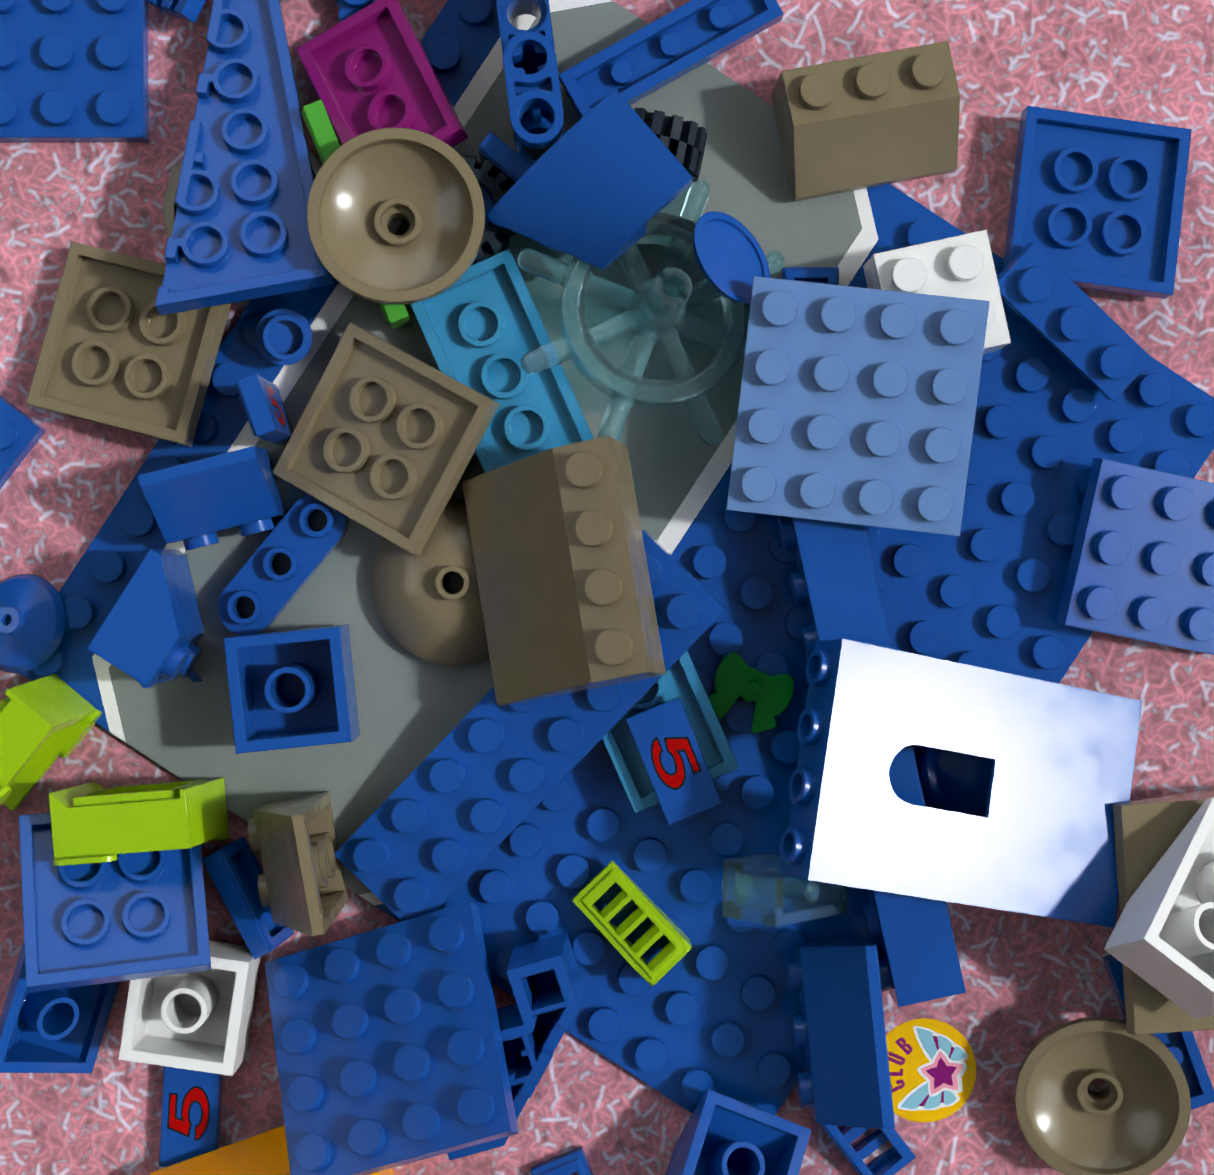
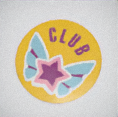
[886,1018,976,1122]

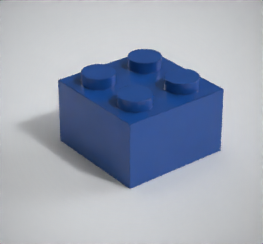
[224,624,360,754]

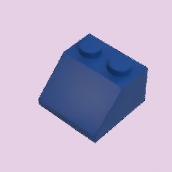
[137,446,285,551]
[87,548,204,687]
[665,1089,811,1175]

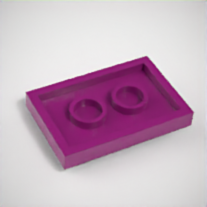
[296,0,469,147]

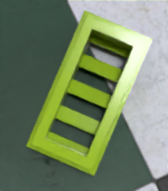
[572,860,692,987]

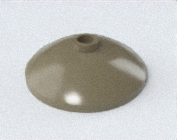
[307,128,485,305]
[372,499,490,666]
[1015,1017,1191,1175]

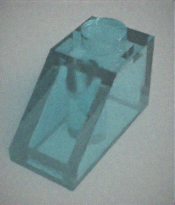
[722,854,847,927]

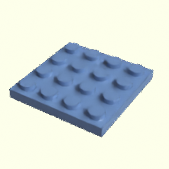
[727,276,990,536]

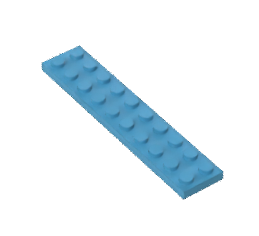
[411,248,739,813]

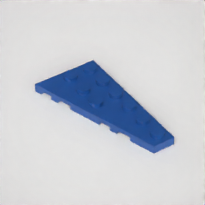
[155,0,334,316]

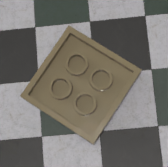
[26,241,231,447]
[272,322,500,555]

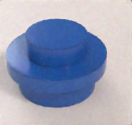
[255,308,313,365]

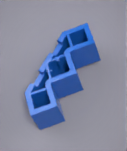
[447,932,584,1160]

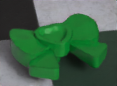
[708,651,794,733]

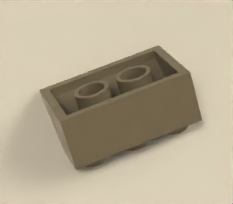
[771,41,960,202]

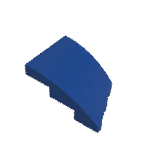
[486,89,693,271]

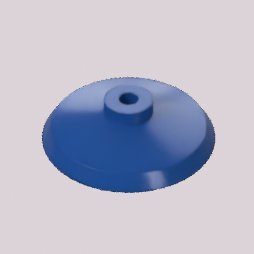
[693,211,771,304]
[0,574,66,673]

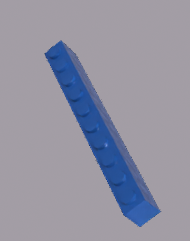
[777,516,966,1007]

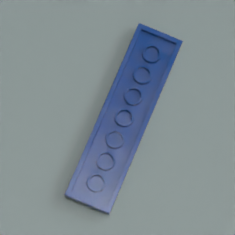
[335,529,727,921]

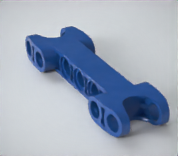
[496,0,565,165]

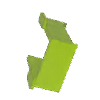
[0,674,102,811]
[49,777,230,866]

